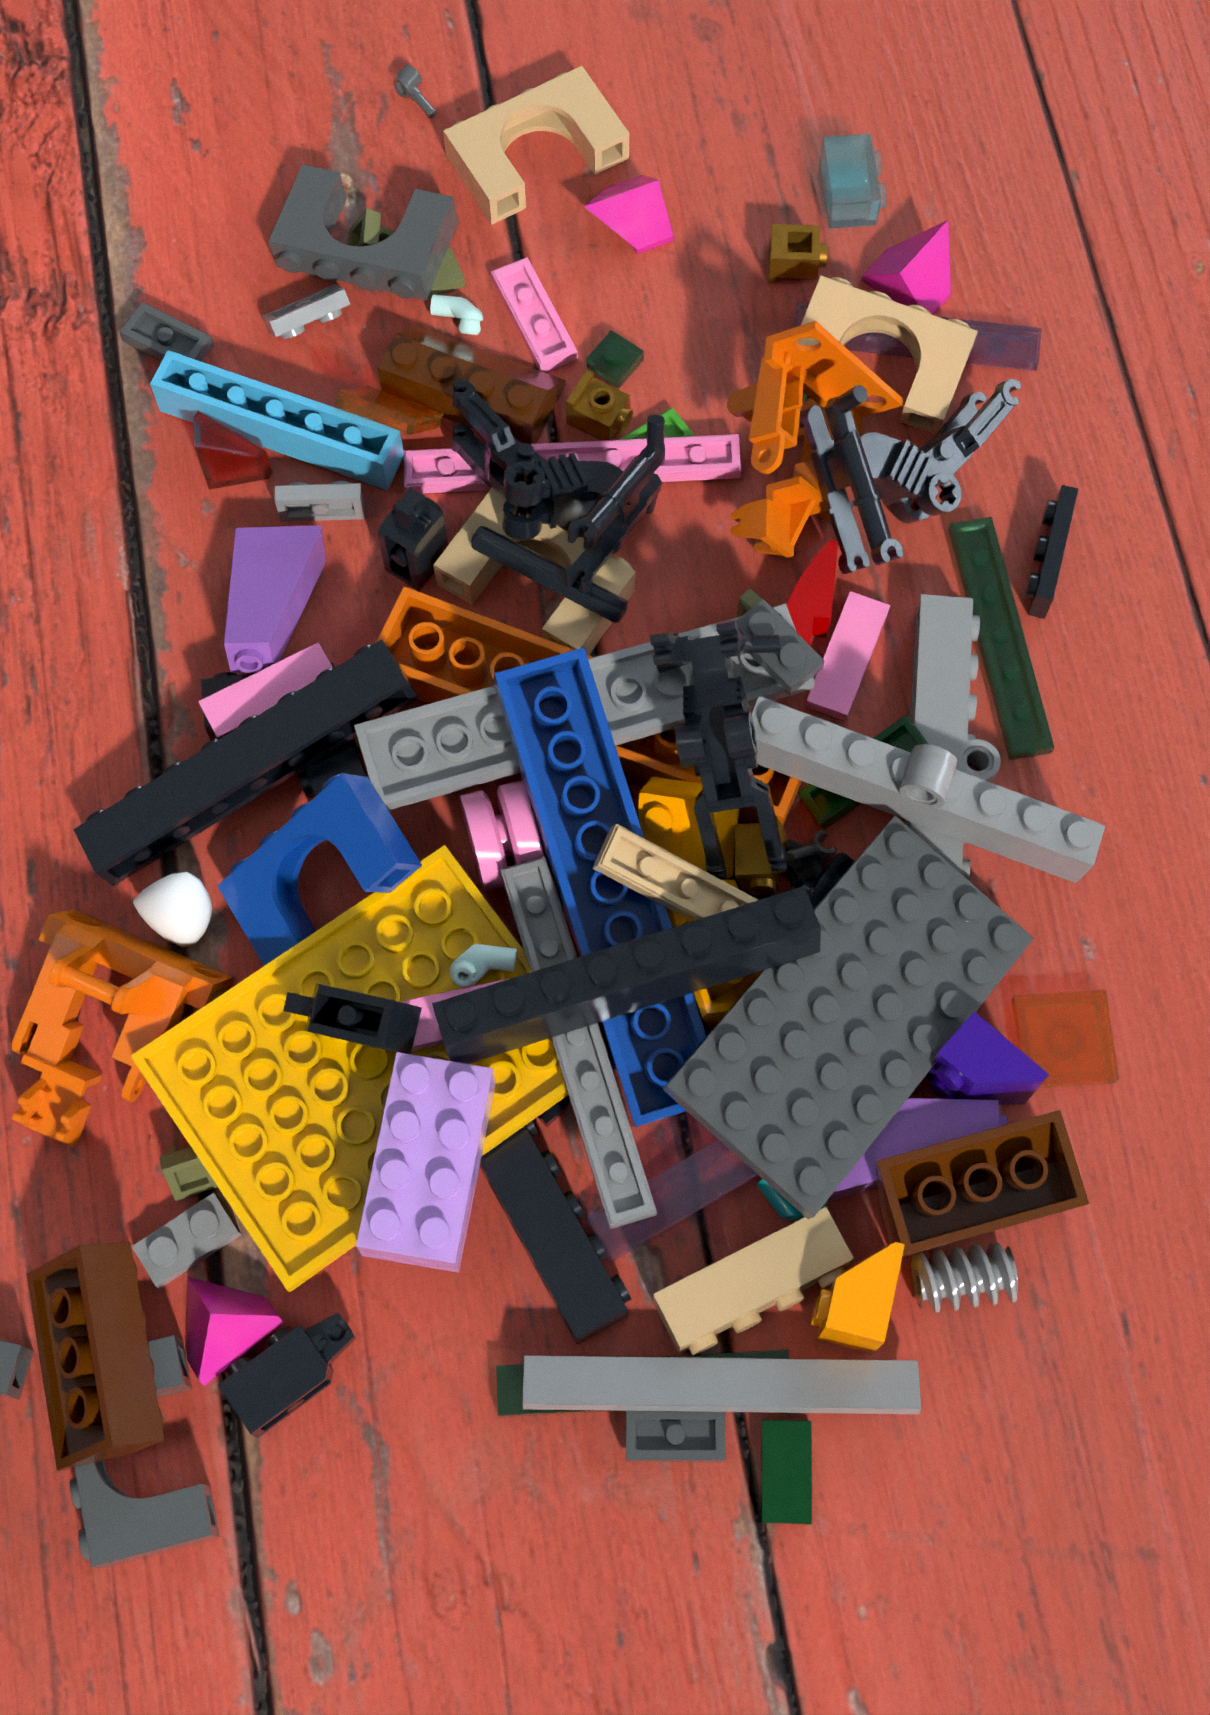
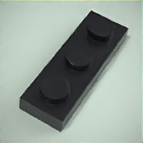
[1024,485,1078,619]

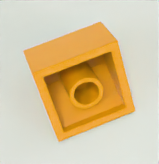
[638,777,739,878]
[811,1242,905,1354]

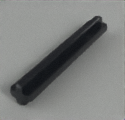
[471,526,628,623]

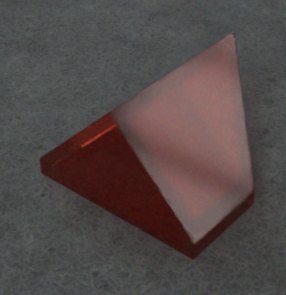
[193,411,273,490]

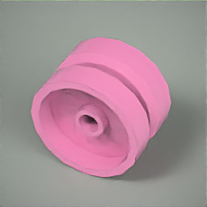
[459,780,544,892]

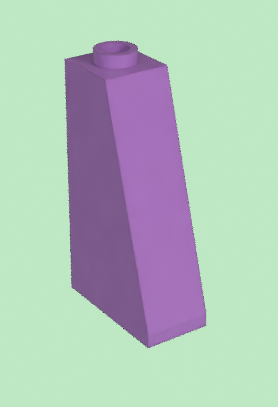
[224,525,327,673]
[828,1098,1007,1200]

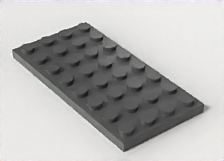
[662,816,1034,1219]

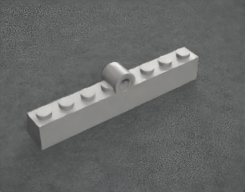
[904,594,1001,880]
[751,696,1106,883]

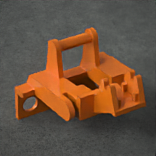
[727,321,903,558]
[12,909,234,1148]

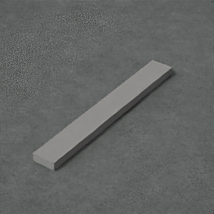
[500,857,657,1229]
[523,1356,921,1414]

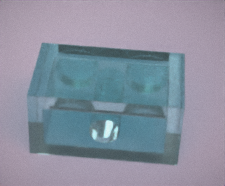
[820,134,886,229]

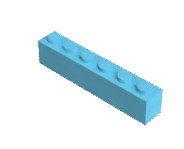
[150,350,404,490]

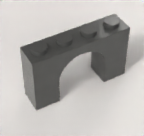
[268,164,459,301]
[70,1335,220,1568]

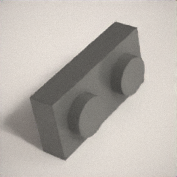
[119,302,214,362]
[736,599,825,695]
[626,1411,726,1462]

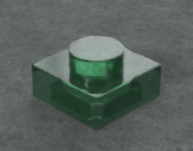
[586,330,644,388]

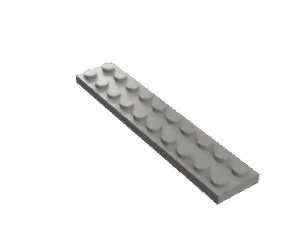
[354,604,815,811]

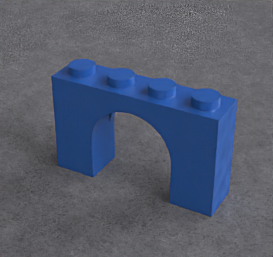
[217,773,422,966]

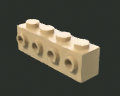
[652,1207,854,1356]

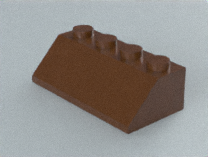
[377,326,566,444]
[875,1110,1089,1256]
[27,1242,164,1471]

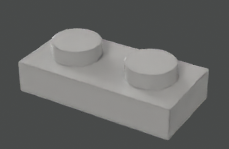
[262,284,351,339]
[275,481,365,522]
[131,1193,241,1289]

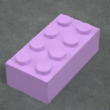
[356,1052,496,1273]

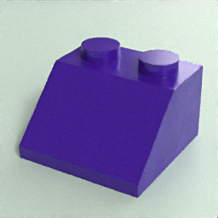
[925,1012,1049,1105]

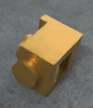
[768,224,828,283]
[566,370,633,441]
[735,821,788,896]

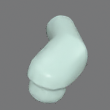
[430,294,483,335]
[450,944,517,988]

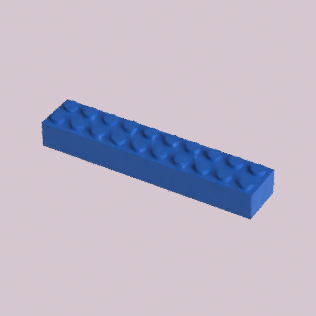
[493,647,706,1127]

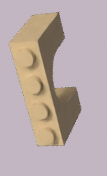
[443,66,630,225]
[796,276,978,434]
[434,488,636,655]

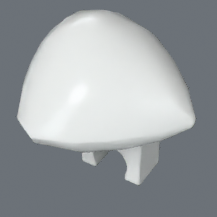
[133,872,213,947]

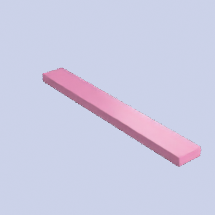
[404,434,741,494]

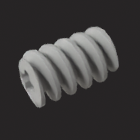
[911,1242,1018,1313]

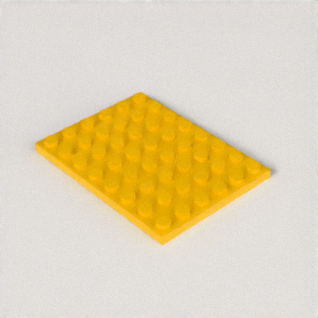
[131,845,568,1293]

